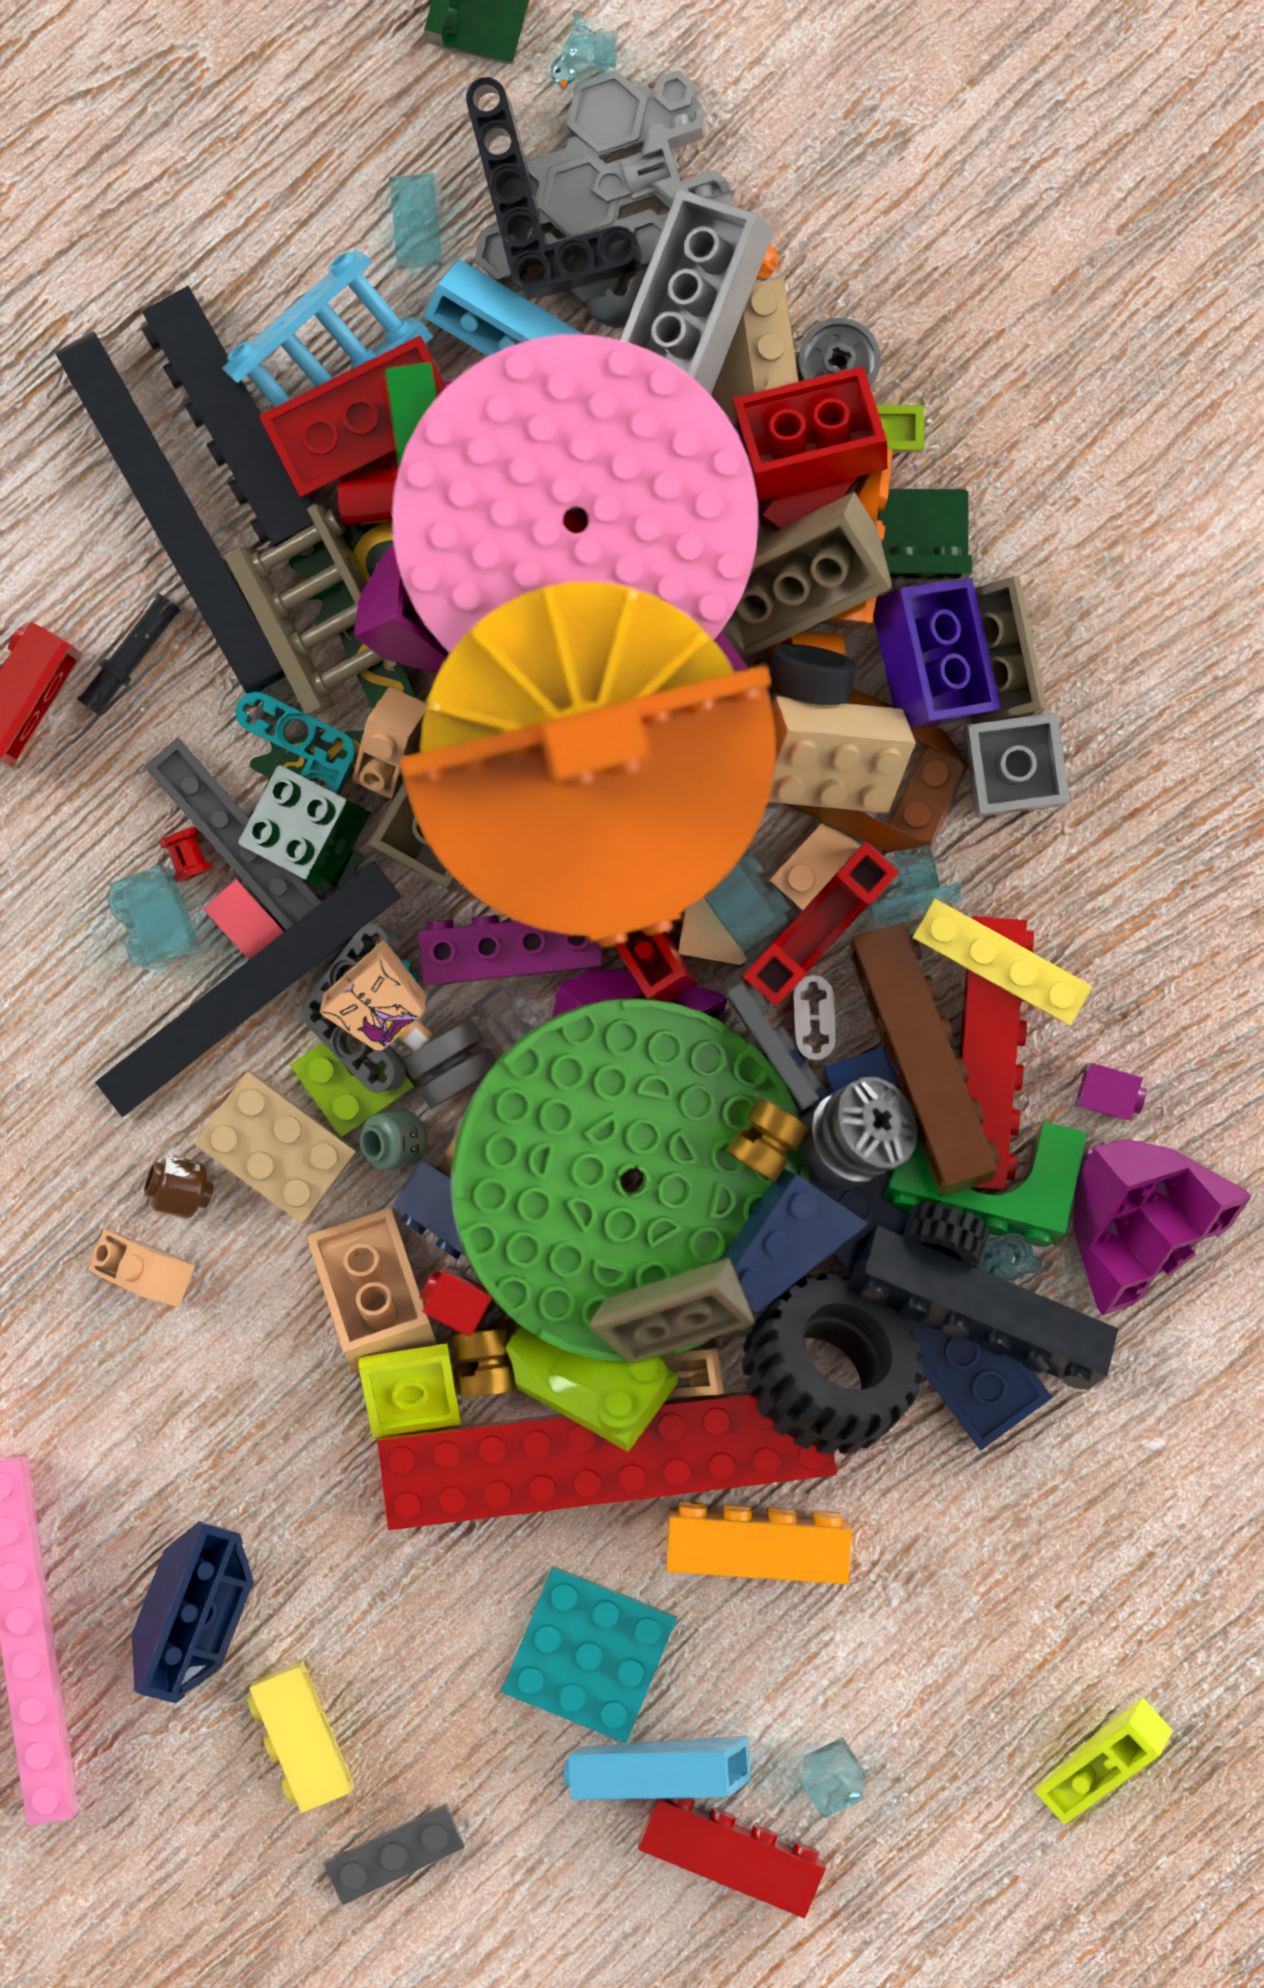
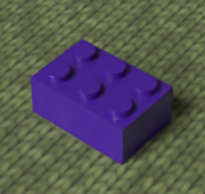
[873,578,1001,729]

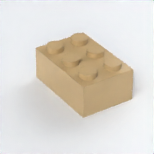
[768,697,916,813]
[193,1071,359,1224]

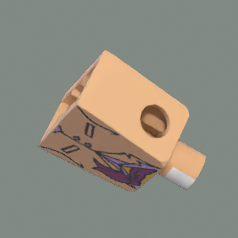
[320,940,432,1052]

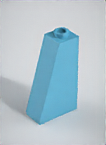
[563,1736,751,1800]

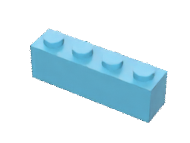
[423,259,584,356]

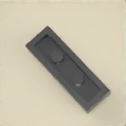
[324,1804,465,1905]

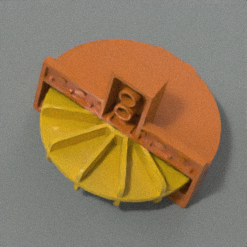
[398,582,776,947]

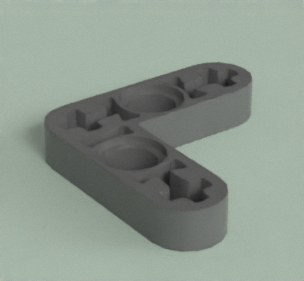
[302,924,406,1092]

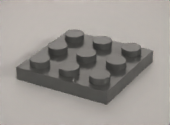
[727,983,821,1111]

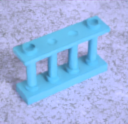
[222,249,434,407]

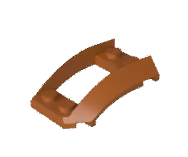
[783,688,969,854]

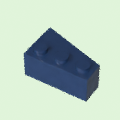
[393,1160,474,1272]
[720,1169,868,1313]

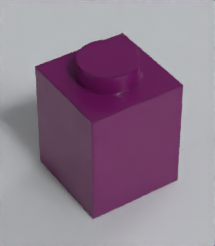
[1074,1063,1147,1121]

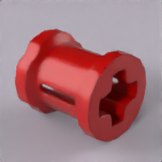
[159,827,213,883]

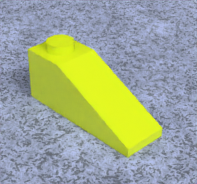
[1034,1697,1173,1825]

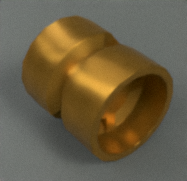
[725,1097,809,1182]
[452,1326,517,1397]

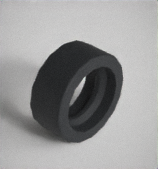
[768,644,857,705]

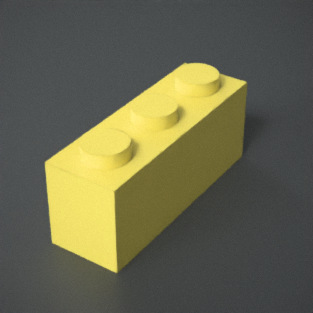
[246,1661,354,1813]

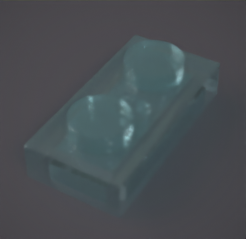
[389,173,442,269]
[869,883,962,928]

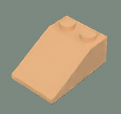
[306,1207,437,1373]

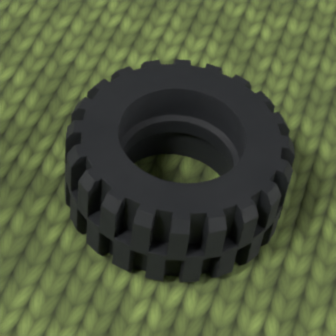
[742,1273,924,1455]

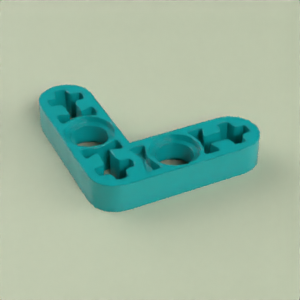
[235,692,358,795]

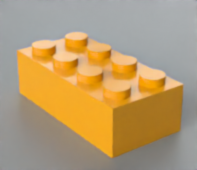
[666,1501,852,1584]

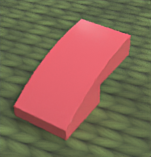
[203,879,285,960]

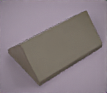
[972,576,1047,724]
[590,1258,754,1364]

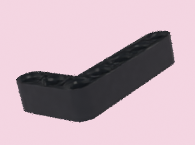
[466,77,642,298]

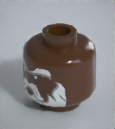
[144,1155,214,1219]

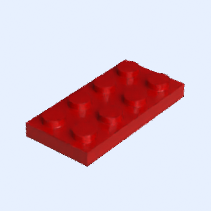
[259,335,447,498]

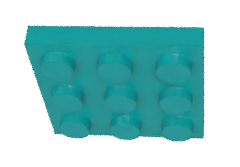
[501,1566,677,1743]

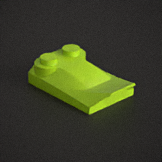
[505,1326,678,1452]

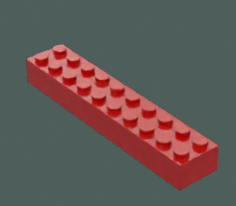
[377,1391,837,1530]

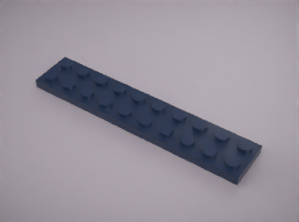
[762,1049,1053,1451]

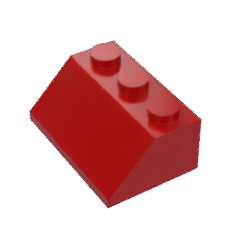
[732,366,888,501]
[0,622,83,767]

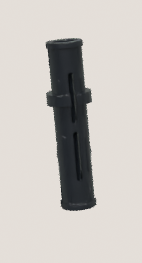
[77,593,181,716]

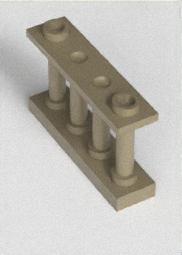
[224,504,406,715]

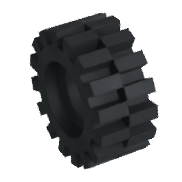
[903,1202,989,1268]

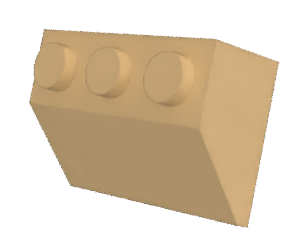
[711,278,799,429]

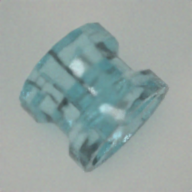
[893,845,939,896]

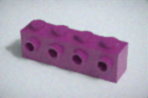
[418,915,603,986]

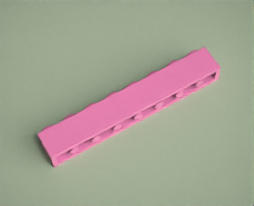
[0,1455,79,1826]

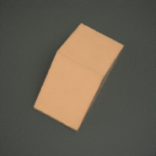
[678,897,748,966]
[659,1344,724,1398]

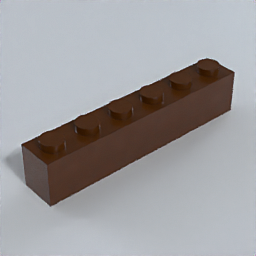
[848,922,1000,1198]

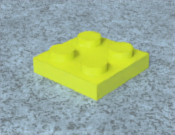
[358,1343,461,1438]

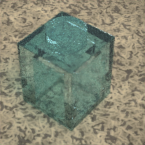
[801,1737,865,1818]

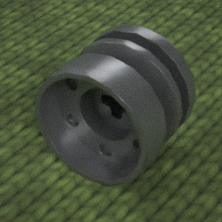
[798,1077,918,1190]

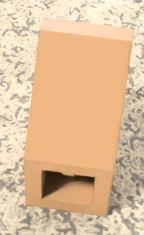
[352,687,427,799]
[88,1229,195,1307]

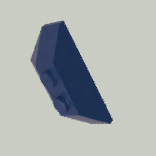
[132,1521,254,1703]

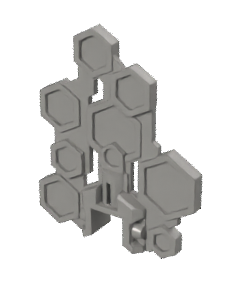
[474,70,732,305]

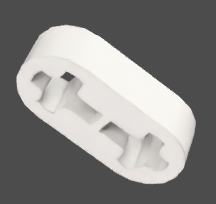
[793,975,836,1060]

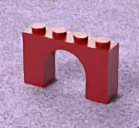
[740,841,900,1009]

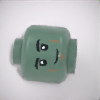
[359,1109,427,1171]

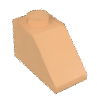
[768,822,860,912]

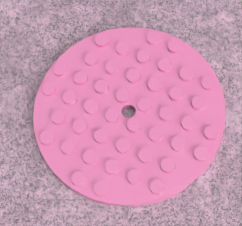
[392,334,758,653]

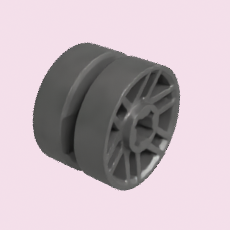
[797,318,881,389]
[402,1019,497,1109]

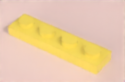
[912,898,1093,1026]

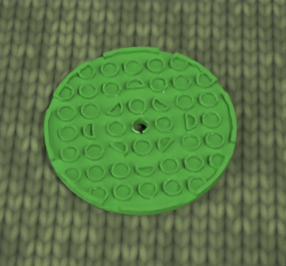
[451,998,809,1361]

